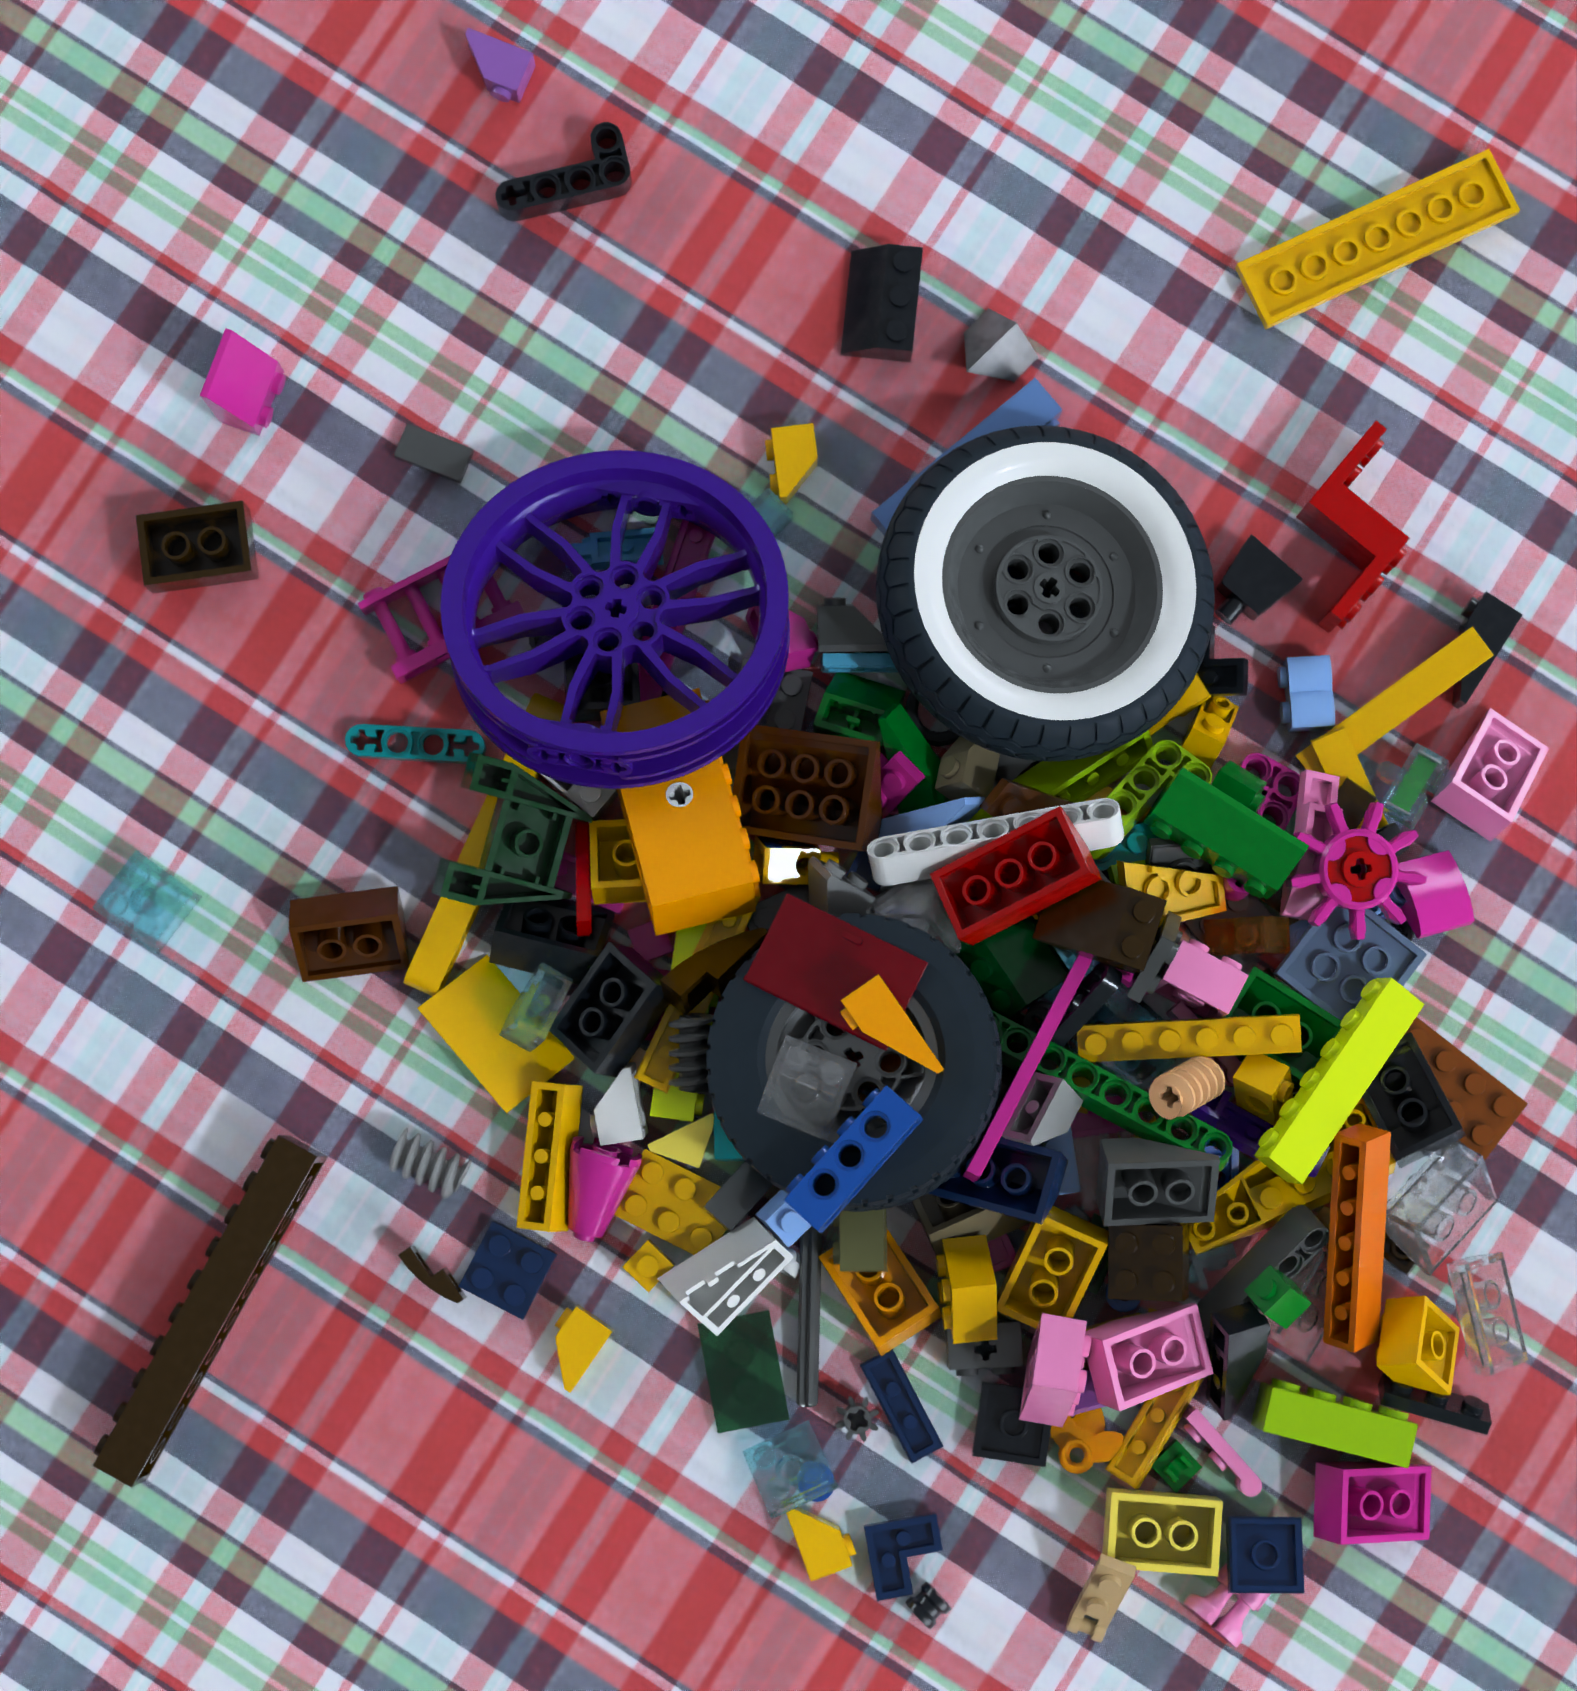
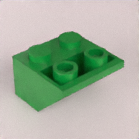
[813,673,906,755]

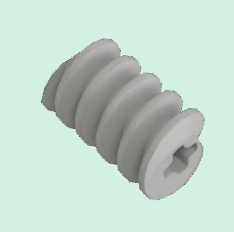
[389,1128,472,1199]

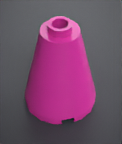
[568,1136,642,1242]

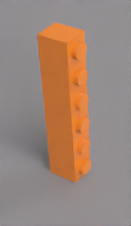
[1323,1123,1391,1353]

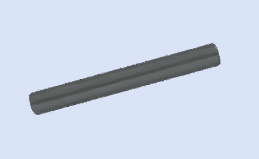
[796,1226,822,1407]

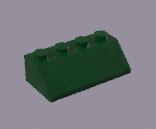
[921,890,1069,1019]

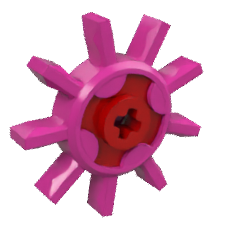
[1285,802,1427,940]

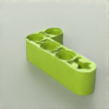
[1090,740,1212,859]

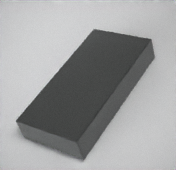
[394,423,474,484]

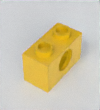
[1233,1054,1294,1126]

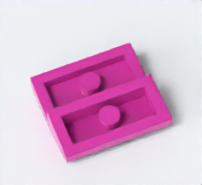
[1396,850,1475,939]

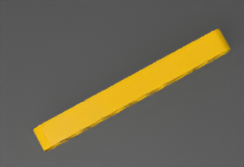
[403,693,564,996]

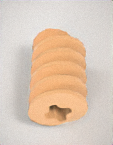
[1148,1056,1226,1120]

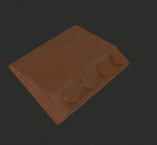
[732,725,882,852]

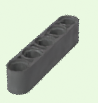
[1197,1205,1329,1352]

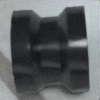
[905,1581,952,1629]

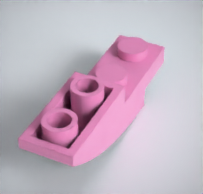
[1280,770,1343,921]

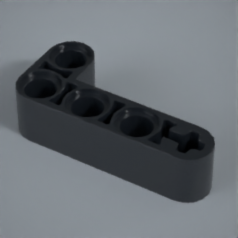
[495,122,632,222]

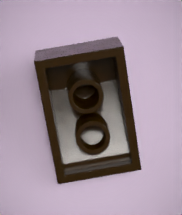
[1032,880,1167,975]

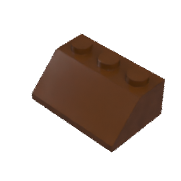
[288,886,410,982]

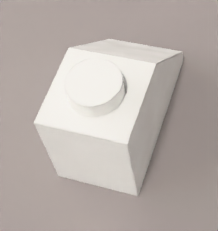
[590,1062,648,1146]

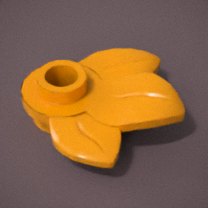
[1050,1408,1124,1474]

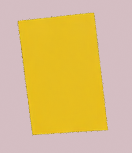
[417,955,575,1114]

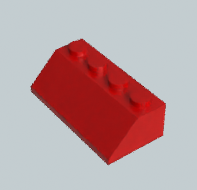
[930,806,1102,945]

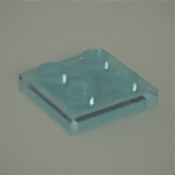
[742,1420,839,1519]

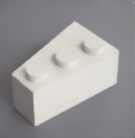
[657,1217,794,1336]

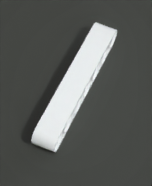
[867,798,1124,886]

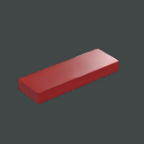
[576,822,592,936]

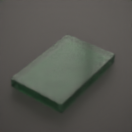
[697,1310,790,1433]

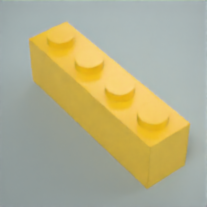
[516,1081,583,1232]

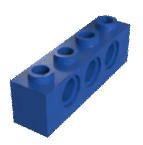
[784,1085,924,1234]

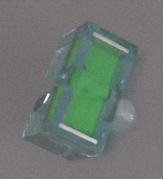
[1375,743,1450,830]

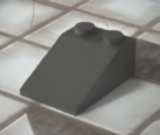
[1096,1138,1220,1226]

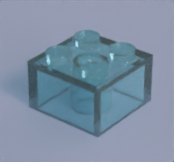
[92,850,202,954]

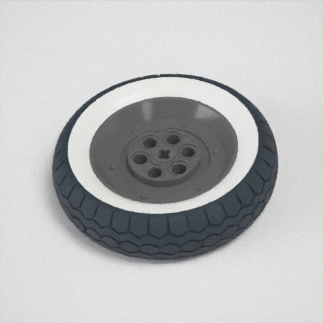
[876,426,1215,761]

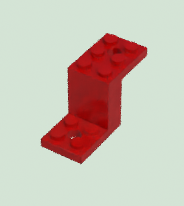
[1296,420,1410,633]

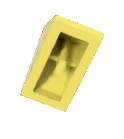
[647,1113,714,1168]

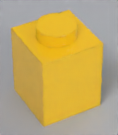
[622,1239,675,1292]

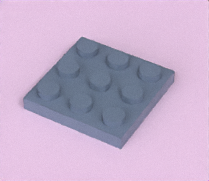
[1273,907,1427,1020]

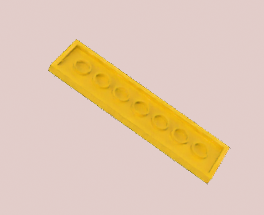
[1235,149,1520,330]

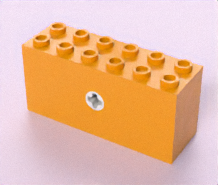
[600,688,761,936]

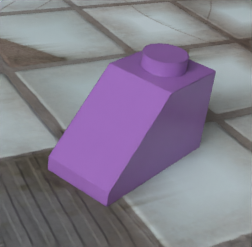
[465,28,536,103]

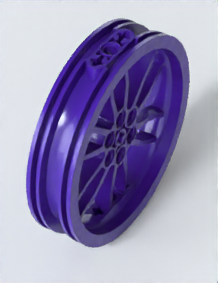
[440,450,790,789]

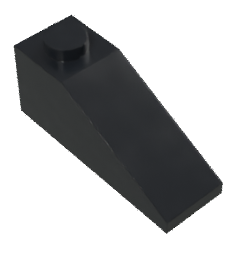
[1452,591,1523,709]
[1206,1302,1270,1421]

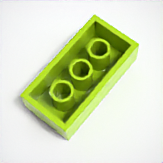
[1251,1378,1418,1468]

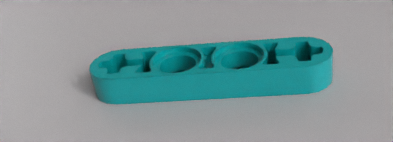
[345,724,486,764]

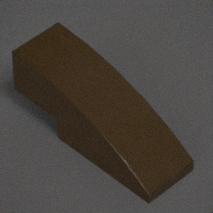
[660,927,768,1015]

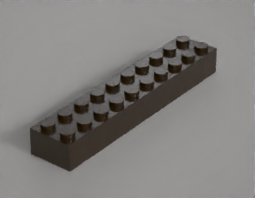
[93,1135,328,1488]

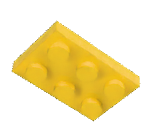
[614,1149,726,1255]

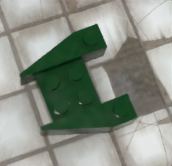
[431,752,593,906]

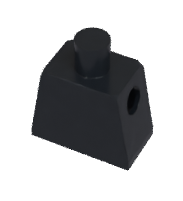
[1215,534,1303,625]

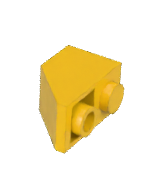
[765,423,818,505]
[1180,696,1239,769]

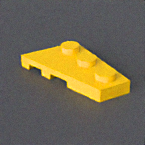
[1116,860,1227,927]

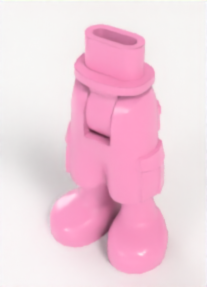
[1183,1563,1271,1648]

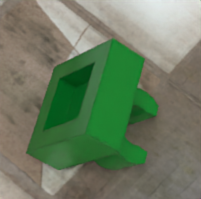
[1152,1439,1202,1493]

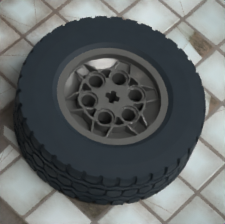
[706,913,1003,1212]

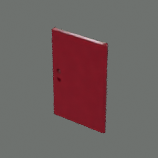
[743,893,929,1051]

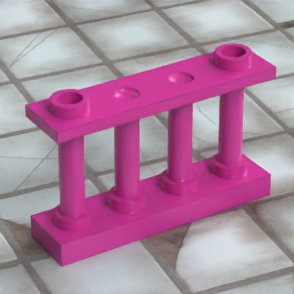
[358,555,525,684]

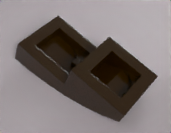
[398,1246,467,1303]

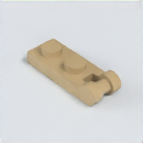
[1065,1553,1136,1643]

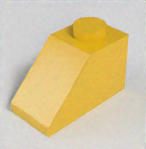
[555,1304,614,1393]
[785,1504,857,1582]

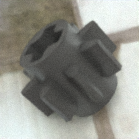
[835,1396,879,1442]

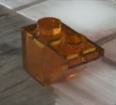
[1204,916,1290,956]

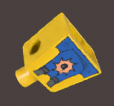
[753,835,839,885]

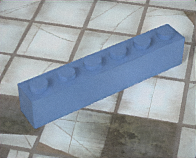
[870,378,1063,536]

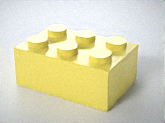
[1102,1487,1223,1577]

